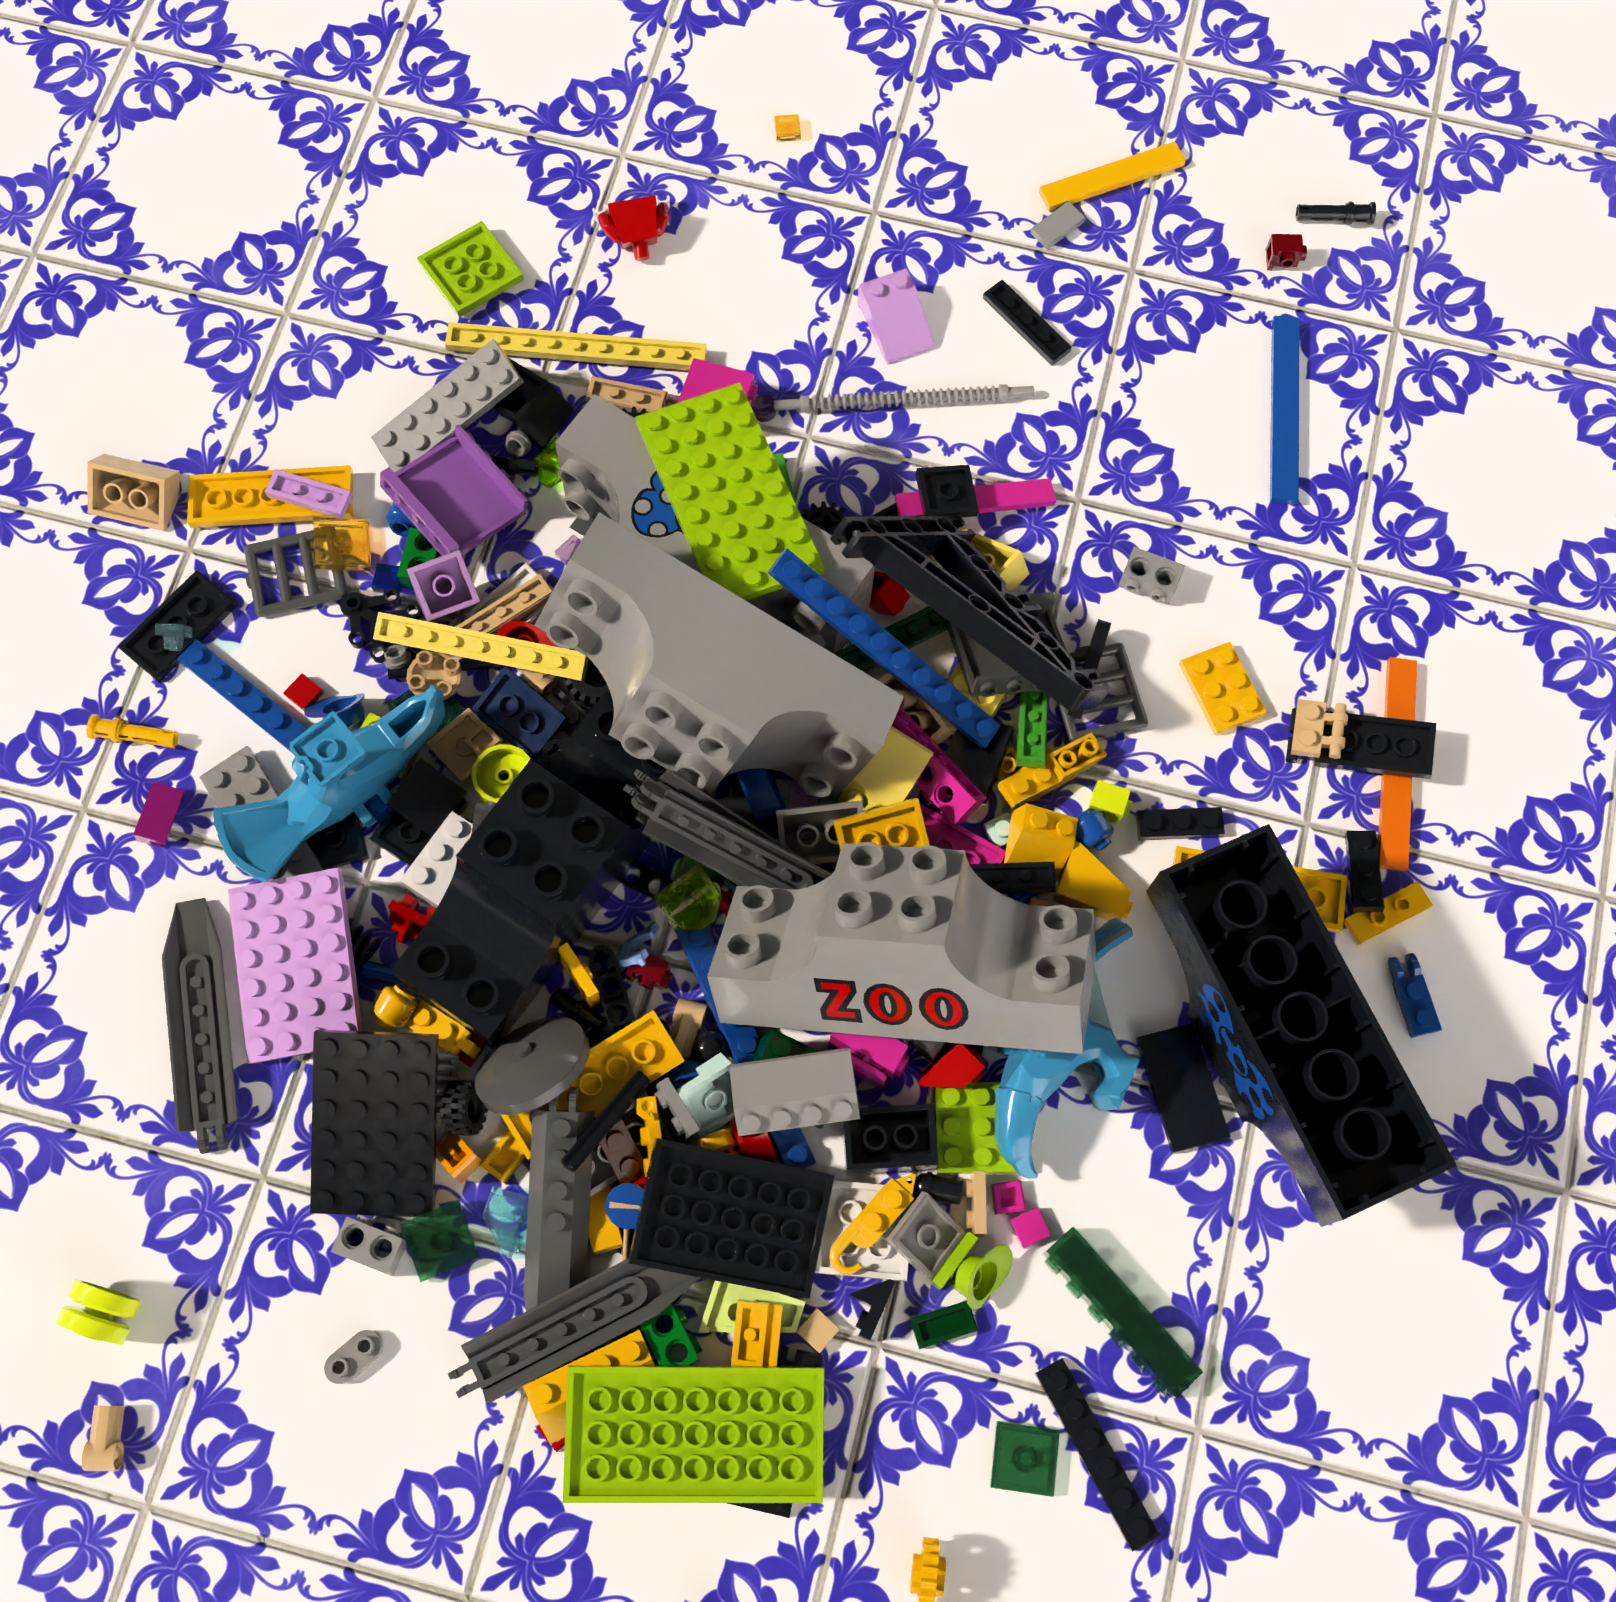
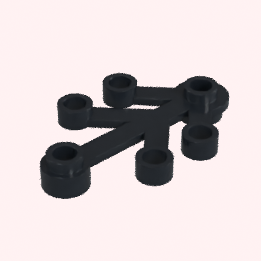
[340,589,431,663]

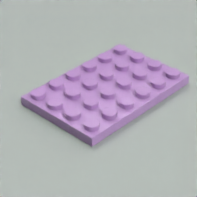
[228,868,363,1064]

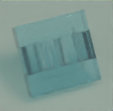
[155,624,192,651]

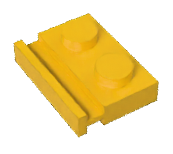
[731,1299,783,1367]

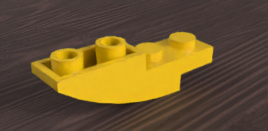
[997,732,1107,809]

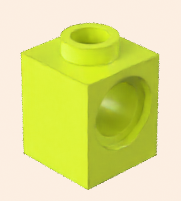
[1087,780,1133,824]

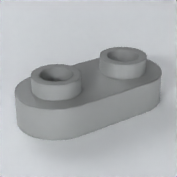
[324,1330,384,1384]

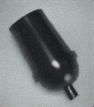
[907,1172,963,1205]

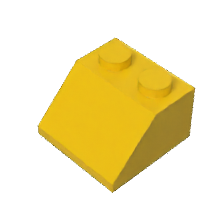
[1004,803,1078,879]

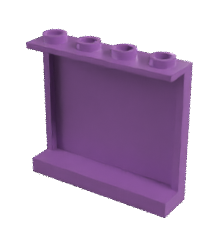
[380,424,528,556]

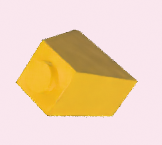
[1053,841,1133,921]

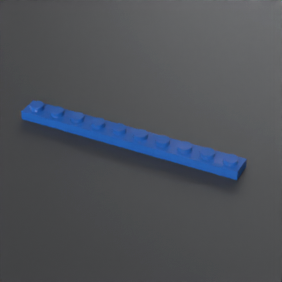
[767,549,1001,748]
[177,639,391,825]
[664,895,816,1169]

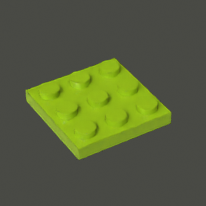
[417,221,524,317]
[934,1082,1018,1174]

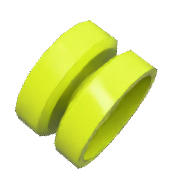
[471,744,531,804]
[56,1279,142,1345]

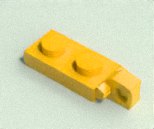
[405,1000,481,1059]
[636,1096,662,1177]

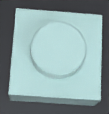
[982,812,1011,849]

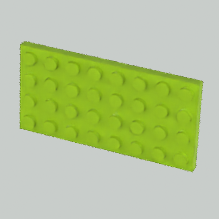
[635,382,825,601]
[562,1365,824,1503]

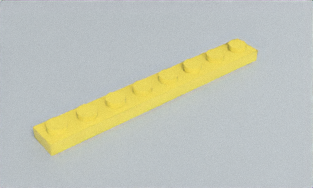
[373,612,589,682]

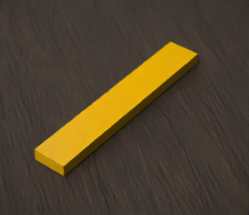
[1039,141,1186,212]

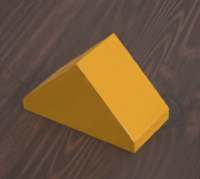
[436,1134,483,1184]

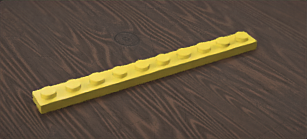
[445,322,707,371]

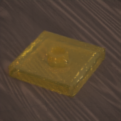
[312,517,371,571]

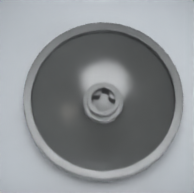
[475,1017,590,1115]

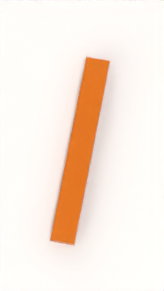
[1378,657,1417,872]

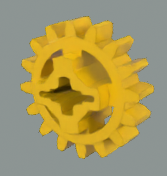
[910,1537,946,1602]

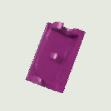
[133,782,185,848]

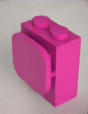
[678,358,758,403]
[829,1033,910,1089]

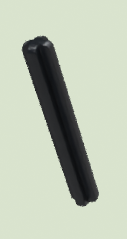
[561,1070,650,1172]

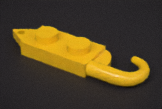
[829,1173,916,1275]

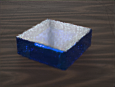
[371,563,402,594]

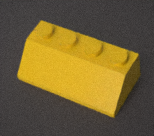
[523,1330,657,1445]

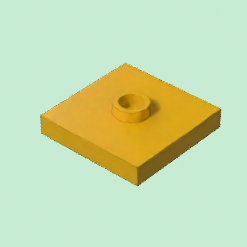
[558,942,601,1009]

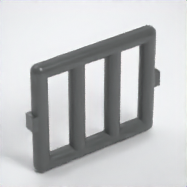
[244,526,348,617]
[1057,643,1148,743]

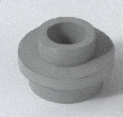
[505,430,532,457]
[383,644,412,669]

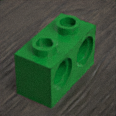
[397,527,441,589]
[639,1303,703,1366]

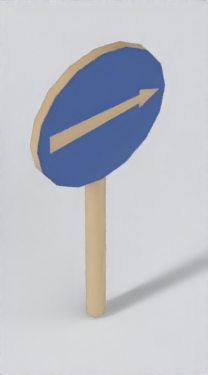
[605,1183,644,1261]

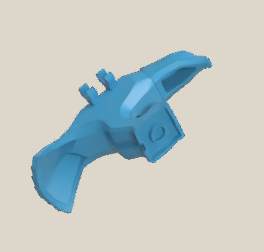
[213,684,446,882]
[995,918,1140,1179]

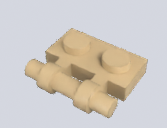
[1291,699,1348,759]

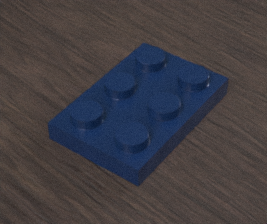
[471,666,570,762]

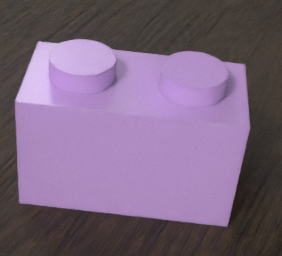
[407,550,480,622]

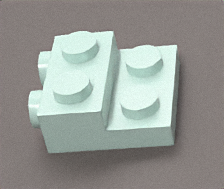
[676,1052,736,1138]

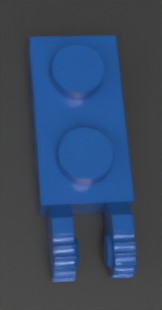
[1388,953,1442,1038]

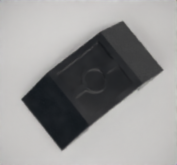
[491,358,574,450]

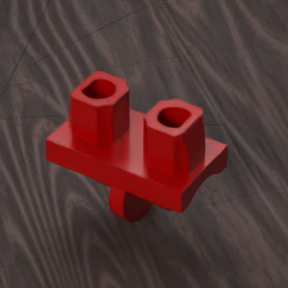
[388,894,436,944]

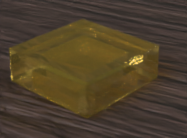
[774,114,801,142]

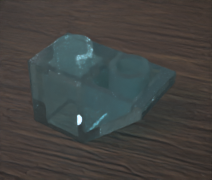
[482,1186,528,1259]

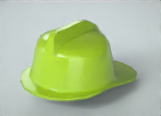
[950,1244,1013,1310]

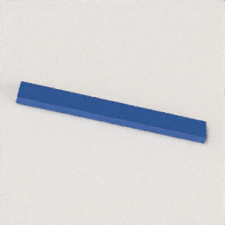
[1270,316,1300,505]

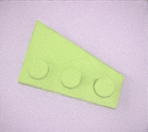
[698,1281,806,1333]

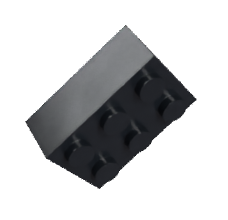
[842,1103,939,1175]

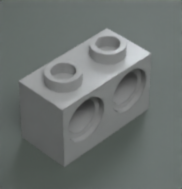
[1119,547,1185,604]
[331,1214,409,1276]

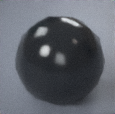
[692,1030,729,1064]

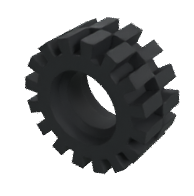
[440,1080,488,1136]

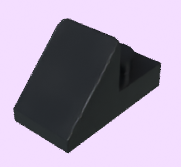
[848,1279,895,1341]

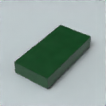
[909,1301,978,1349]

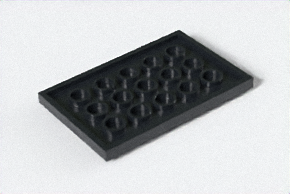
[310,1030,439,1218]
[628,1137,835,1299]

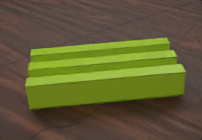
[931,1232,978,1290]

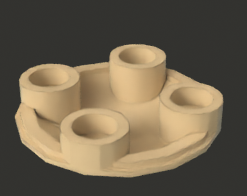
[406,650,463,700]

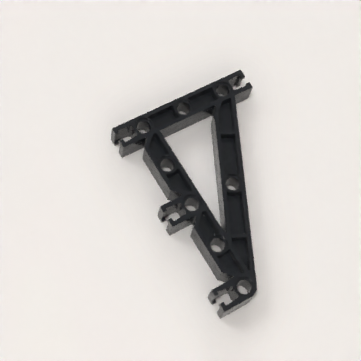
[830,516,1112,711]

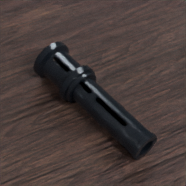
[1295,201,1376,225]

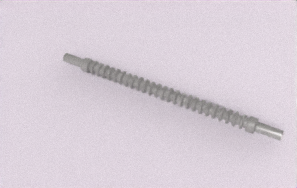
[774,384,1035,412]

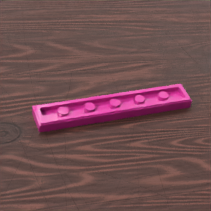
[895,478,1056,516]

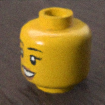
[372,984,417,1030]

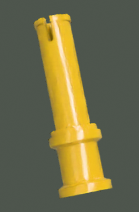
[86,714,179,749]

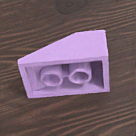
[858,268,935,364]

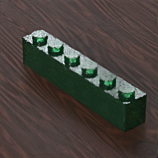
[1042,1227,1203,1398]

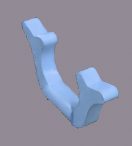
[616,921,659,967]

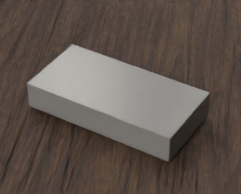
[1030,201,1086,250]

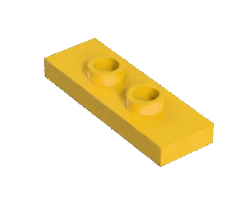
[1343,881,1433,946]

